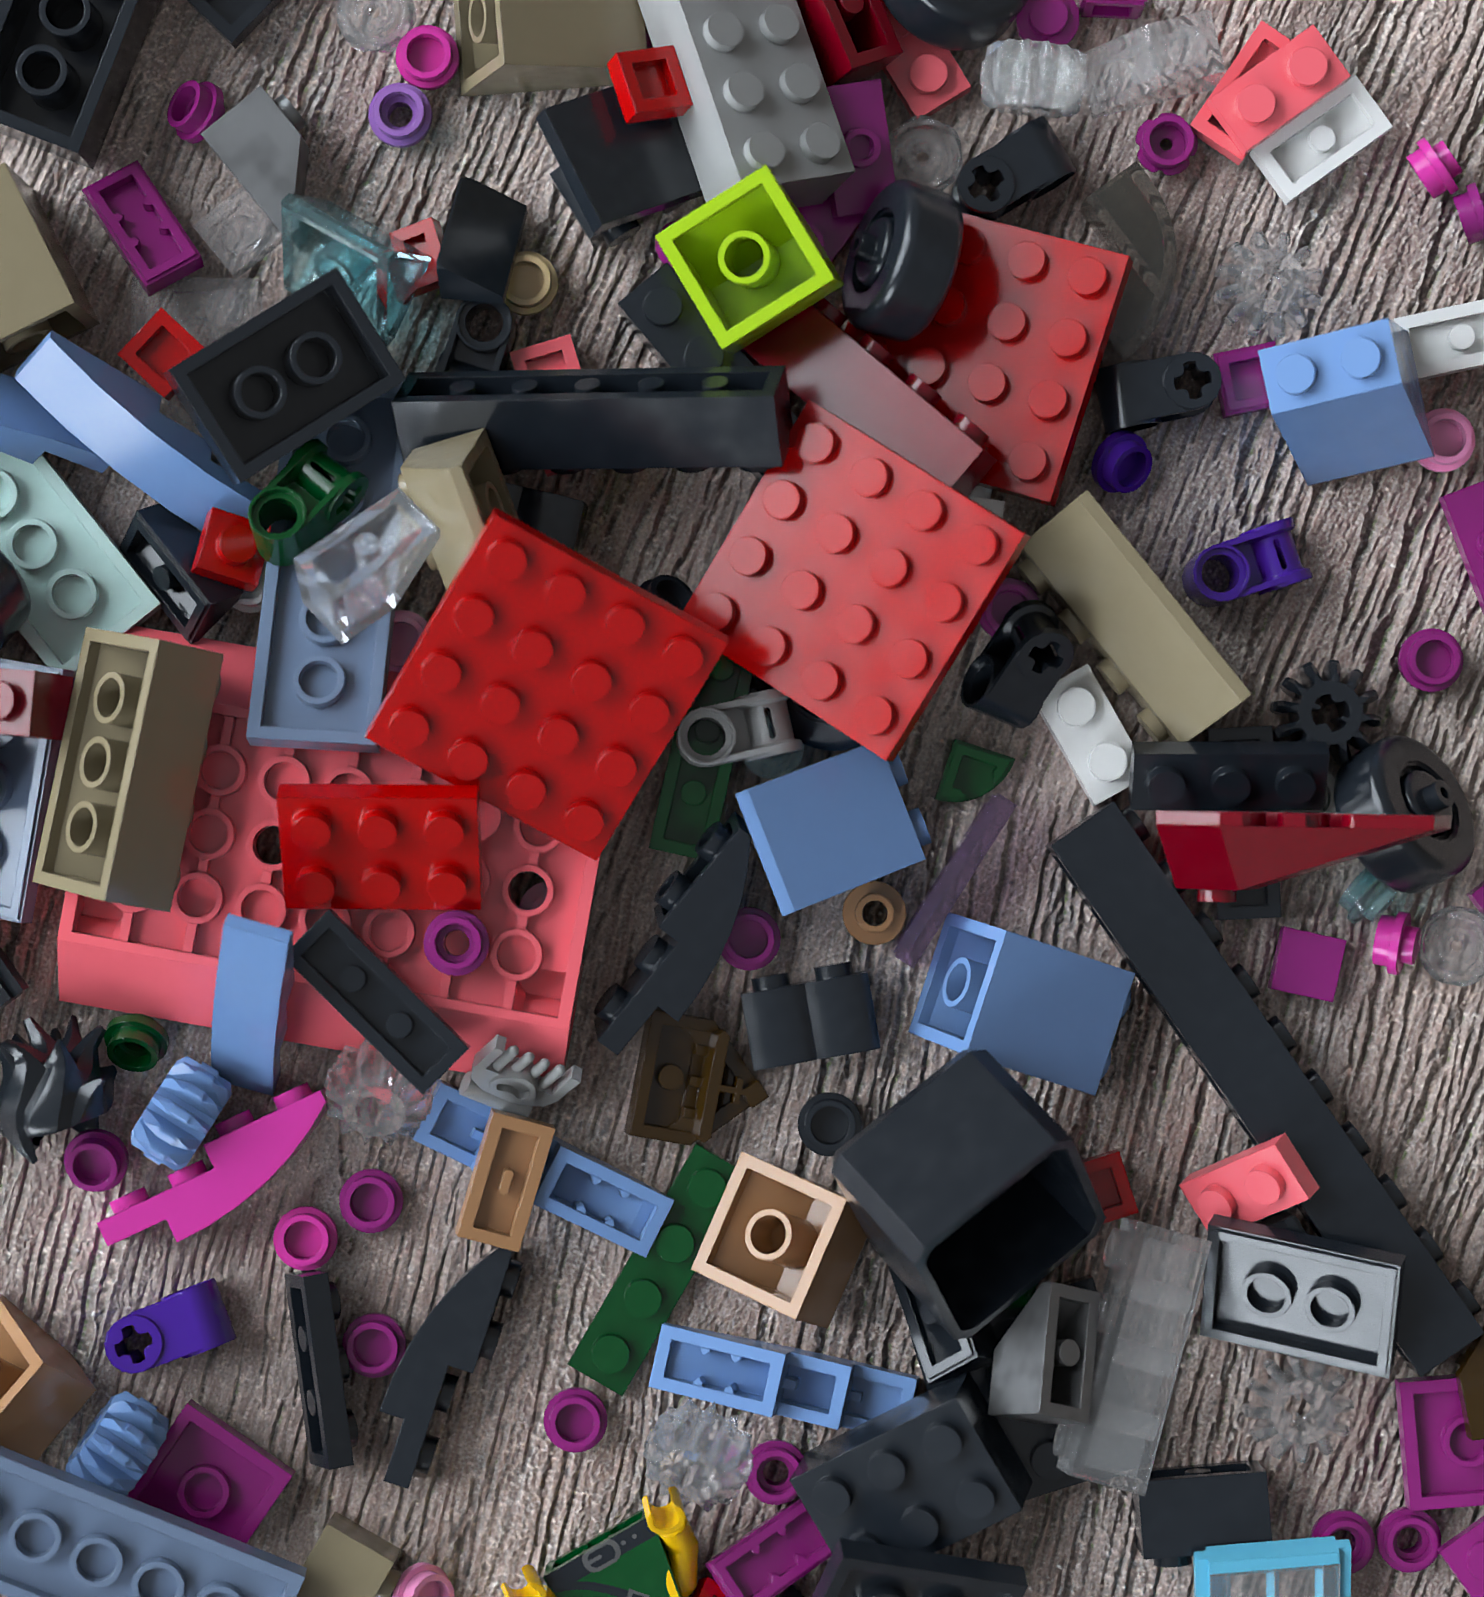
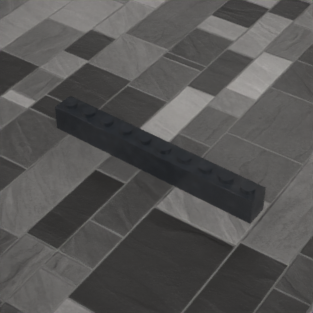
[1045,802,1484,1377]

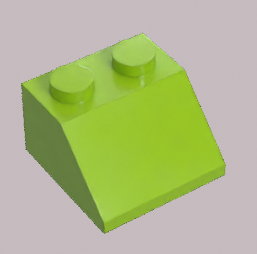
[655,165,845,353]

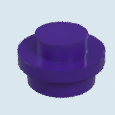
[1091,430,1153,493]

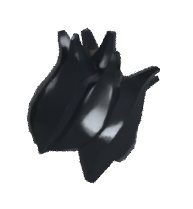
[0,1015,117,1164]

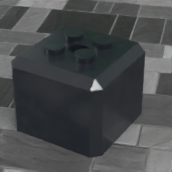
[832,1050,1106,1340]

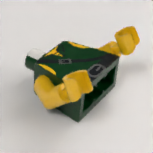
[501,1486,699,1597]

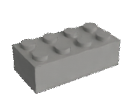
[637,0,855,207]

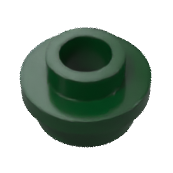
[104,1014,169,1072]

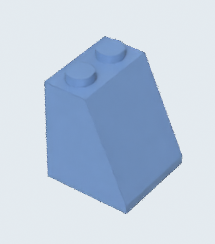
[1258,318,1435,486]
[735,746,932,916]
[908,912,1135,1096]

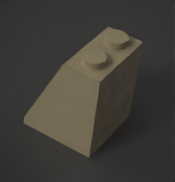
[453,0,653,97]
[0,162,100,373]

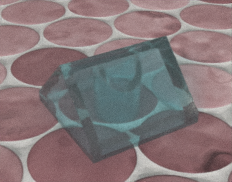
[281,193,432,346]

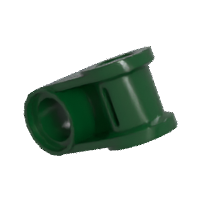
[247,439,369,566]

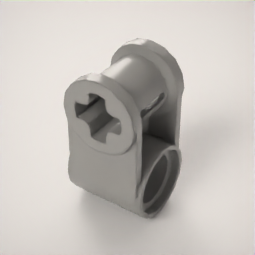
[676,689,804,767]

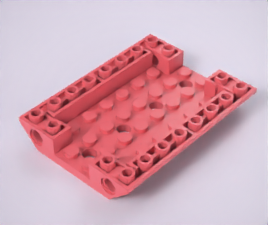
[57,626,601,1077]

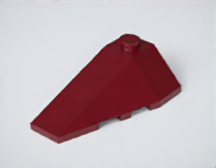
[1156,810,1451,902]

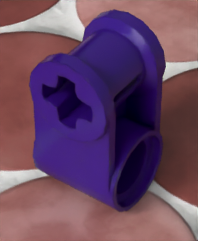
[1182,517,1313,607]
[104,1278,237,1374]

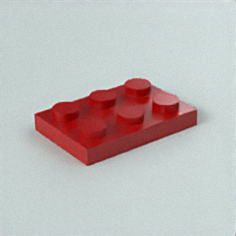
[276,784,484,910]

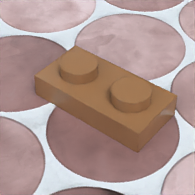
[455,1108,556,1253]

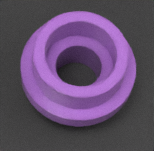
[368,83,433,148]

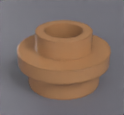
[842,881,906,945]

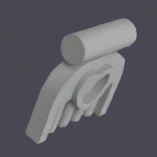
[459,1034,583,1117]

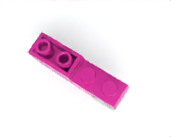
[97,1082,334,1247]

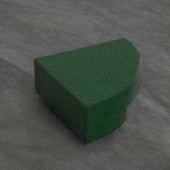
[934,739,1015,803]

